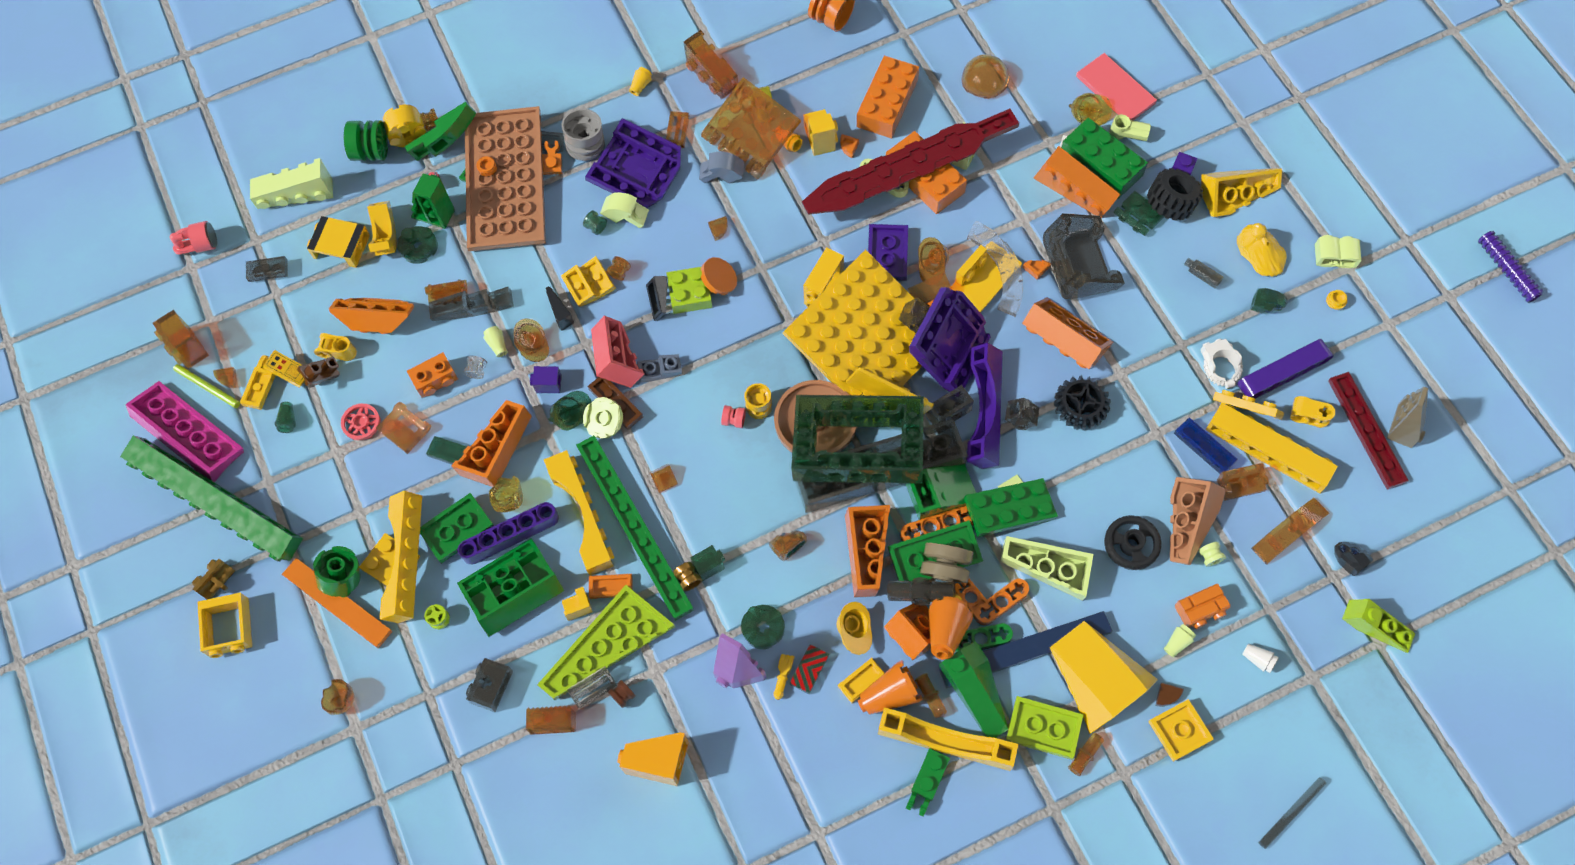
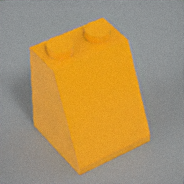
[617,732,689,786]

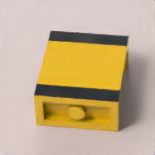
[307,216,370,268]

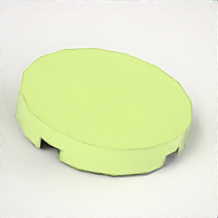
[583,397,623,439]

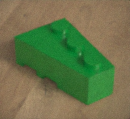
[411,173,455,229]

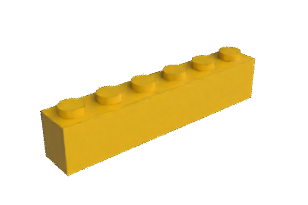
[1205,403,1338,493]

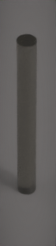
[1258,777,1326,849]

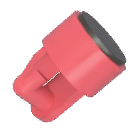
[170,221,217,254]

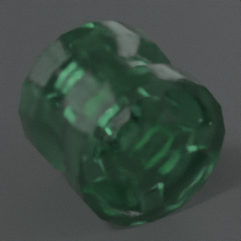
[583,210,607,235]

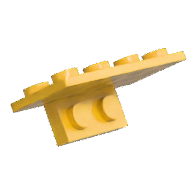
[950,242,1022,313]
[845,368,934,428]

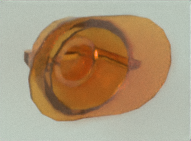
[918,237,949,286]
[514,318,549,362]

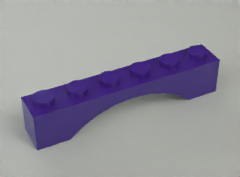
[967,343,1003,469]

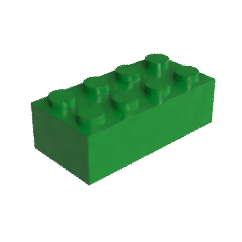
[1061,117,1148,199]

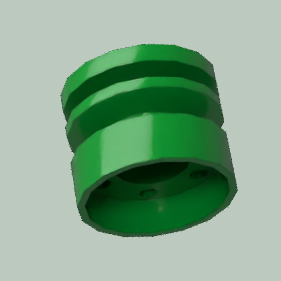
[343,120,388,161]

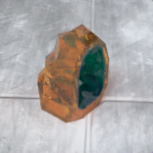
[769,530,807,561]

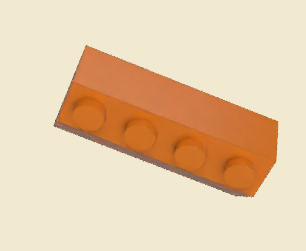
[1022,297,1113,369]

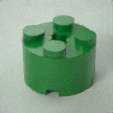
[313,546,361,598]

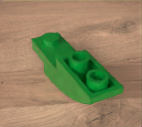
[405,101,476,161]

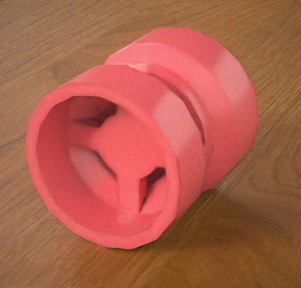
[721,405,746,428]

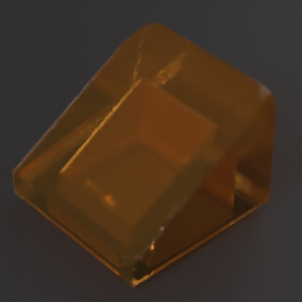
[649,464,678,493]

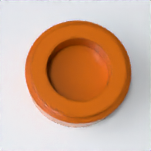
[476,156,497,177]

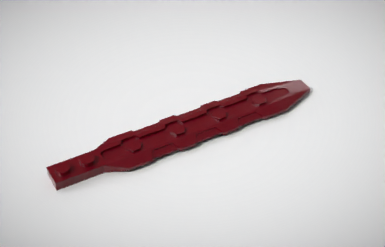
[802,108,1019,215]

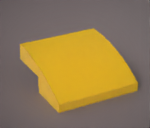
[561,256,616,307]

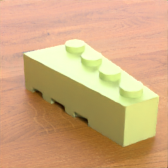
[250,158,333,209]
[1000,536,1093,601]

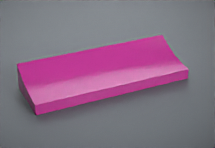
[125,381,244,482]

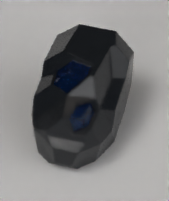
[1334,542,1373,576]

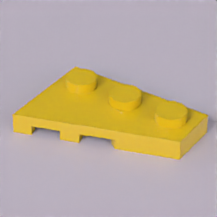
[1213,390,1284,420]

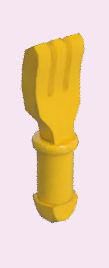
[773,654,795,700]

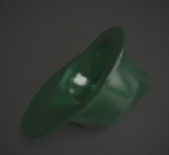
[548,391,592,431]

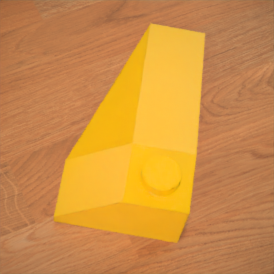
[1201,168,1282,217]

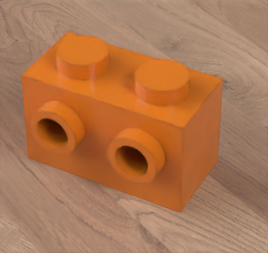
[407,352,458,398]

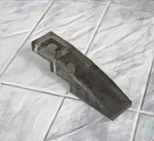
[428,287,514,321]

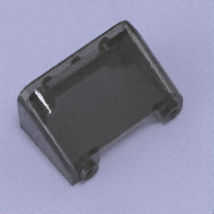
[1043,213,1125,299]

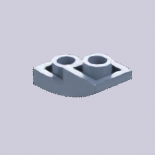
[637,354,682,382]

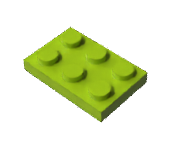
[1006,696,1083,760]

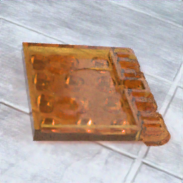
[701,77,801,179]

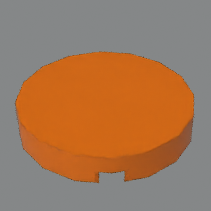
[700,257,737,296]

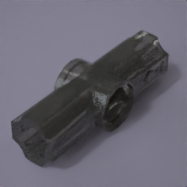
[887,577,956,606]

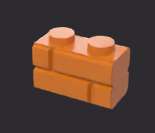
[1174,584,1230,629]

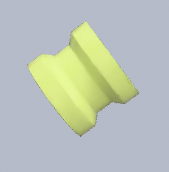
[1198,542,1226,567]

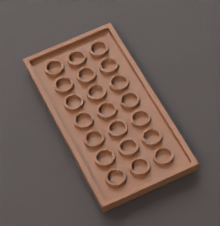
[465,106,546,251]

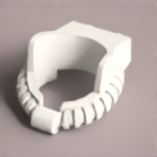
[1200,338,1243,389]

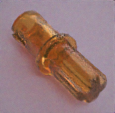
[915,673,947,718]
[1068,733,1104,776]

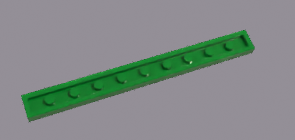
[576,435,694,621]

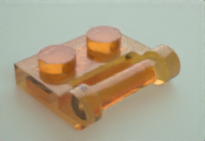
[376,402,431,454]

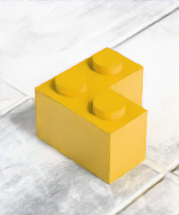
[803,109,838,156]

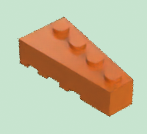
[1033,146,1120,218]
[451,400,532,488]
[845,505,890,598]

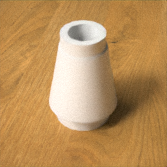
[1242,644,1279,673]

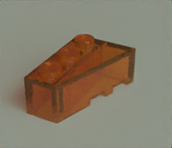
[683,30,739,99]

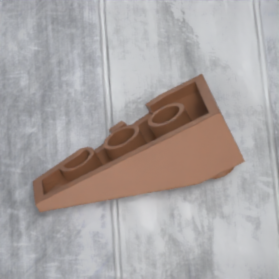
[1170,477,1226,565]

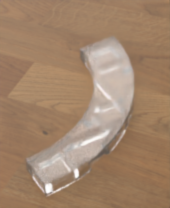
[967,221,1023,317]

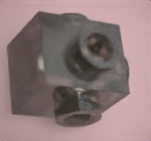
[899,297,930,333]
[1005,398,1040,430]

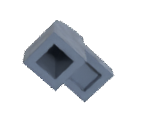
[699,151,744,183]

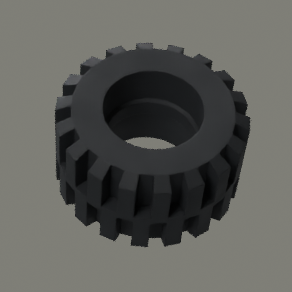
[1147,168,1203,221]

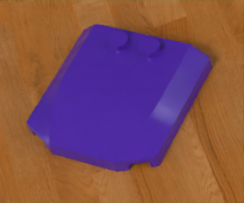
[585,118,681,208]
[909,287,991,395]

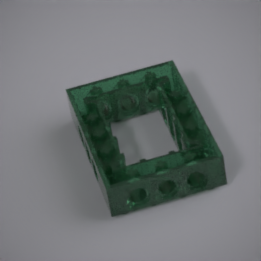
[791,395,924,483]

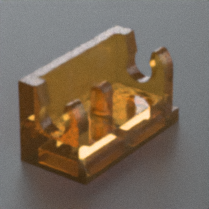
[1217,463,1269,501]

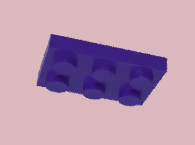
[868,224,908,281]

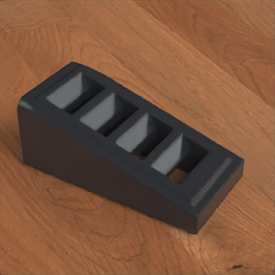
[646,276,667,321]
[546,286,574,331]

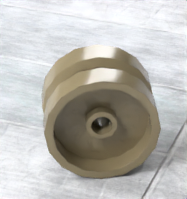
[920,543,974,583]

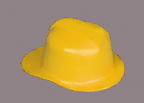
[836,602,872,655]

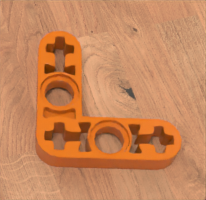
[947,578,1029,625]

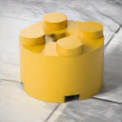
[383,104,426,147]

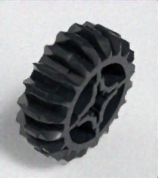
[1053,375,1111,431]

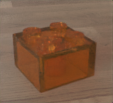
[153,310,209,369]

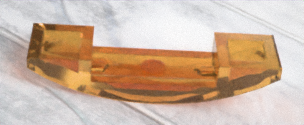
[1251,498,1329,565]

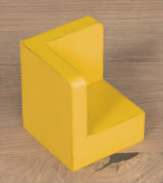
[562,587,593,621]

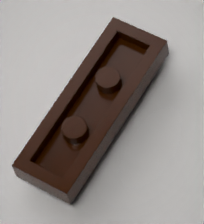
[587,377,643,430]

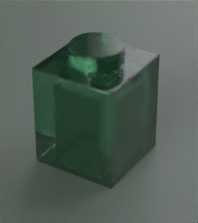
[690,545,725,581]

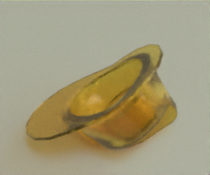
[1069,93,1112,126]

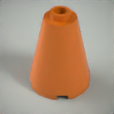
[929,596,973,660]
[857,660,923,715]

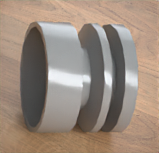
[561,108,605,161]

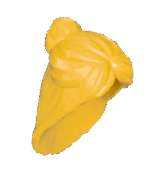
[1237,223,1287,277]

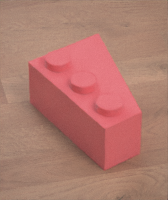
[591,316,644,388]

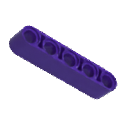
[1237,339,1334,399]
[458,502,559,565]

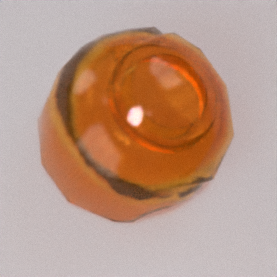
[321,679,355,715]

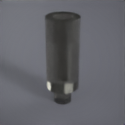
[1184,258,1224,289]

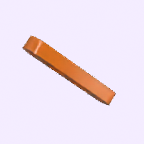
[900,505,973,541]

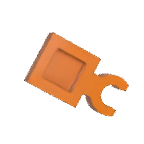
[542,141,562,175]

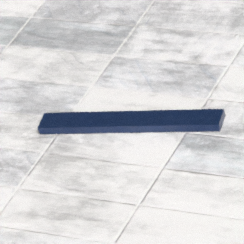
[938,611,1112,689]

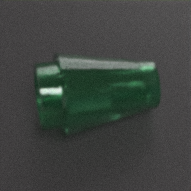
[275,402,296,433]

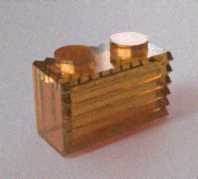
[526,705,576,735]

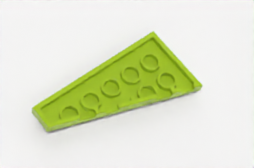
[537,585,675,700]

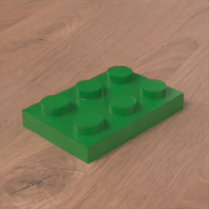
[420,493,494,564]

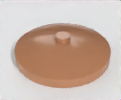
[774,380,857,460]

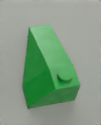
[939,641,1008,738]

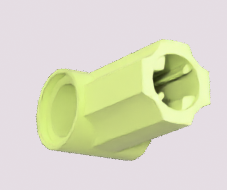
[1109,114,1151,141]

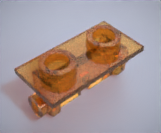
[425,279,468,304]

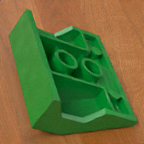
[457,538,564,637]

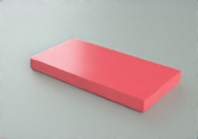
[1076,53,1157,121]

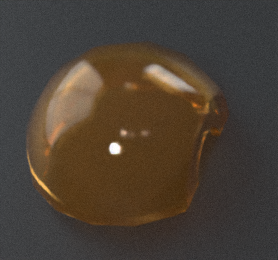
[961,54,1010,99]

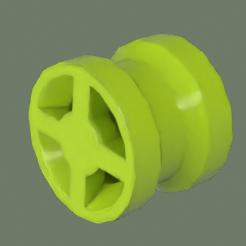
[424,604,450,630]

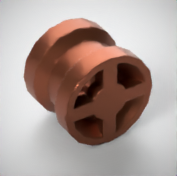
[608,680,636,708]

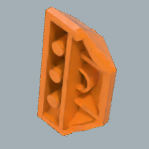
[329,298,414,334]

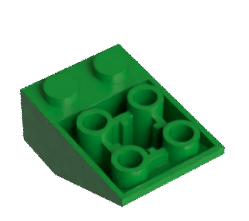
[905,464,976,520]

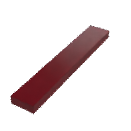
[1328,372,1409,490]

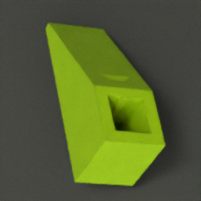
[1342,599,1415,653]

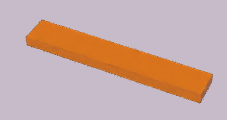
[282,558,393,649]

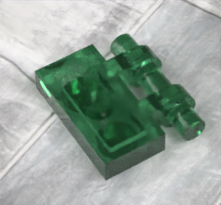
[1113,191,1164,236]

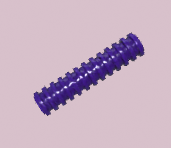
[1478,231,1544,302]

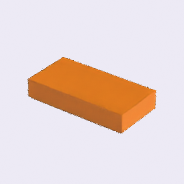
[589,574,633,599]

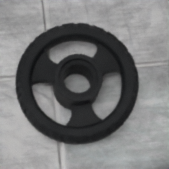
[1104,515,1162,570]

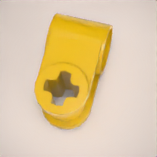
[314,333,357,361]
[1290,396,1335,428]

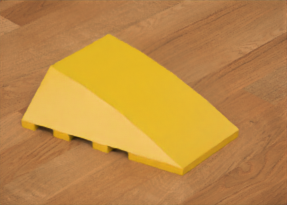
[1050,621,1158,734]

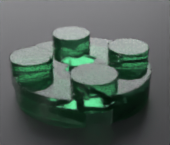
[397,226,438,264]
[741,605,785,649]

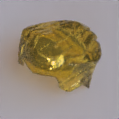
[489,476,523,513]

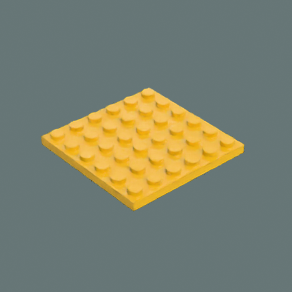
[782,249,927,420]

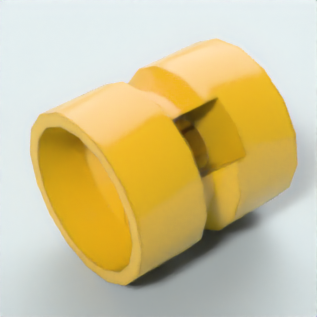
[744,383,772,419]

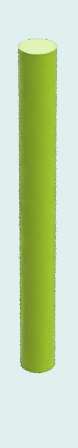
[173,364,240,409]

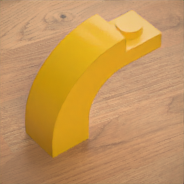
[367,201,397,256]

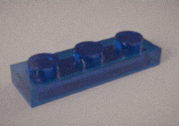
[1174,417,1238,476]

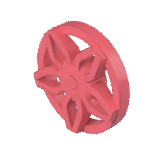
[341,403,381,440]

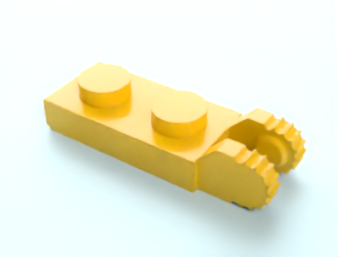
[240,355,276,410]

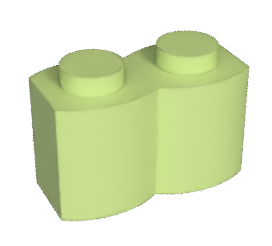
[1315,235,1361,268]

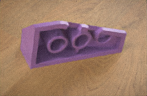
[713,633,766,688]

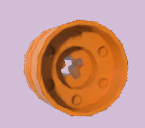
[808,0,855,32]

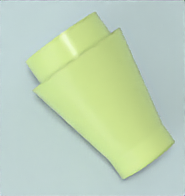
[483,326,508,357]
[1163,624,1196,658]

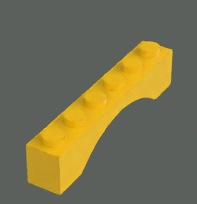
[543,450,615,576]
[380,490,422,623]
[878,707,1018,771]

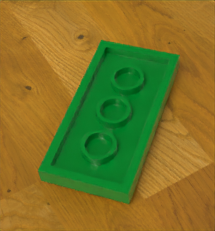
[964,478,1058,537]
[887,520,983,588]

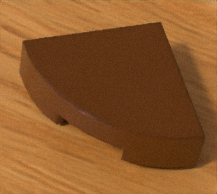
[1155,683,1184,707]

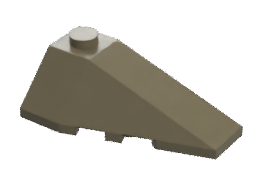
[1387,387,1428,448]

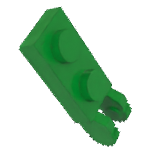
[905,748,950,817]

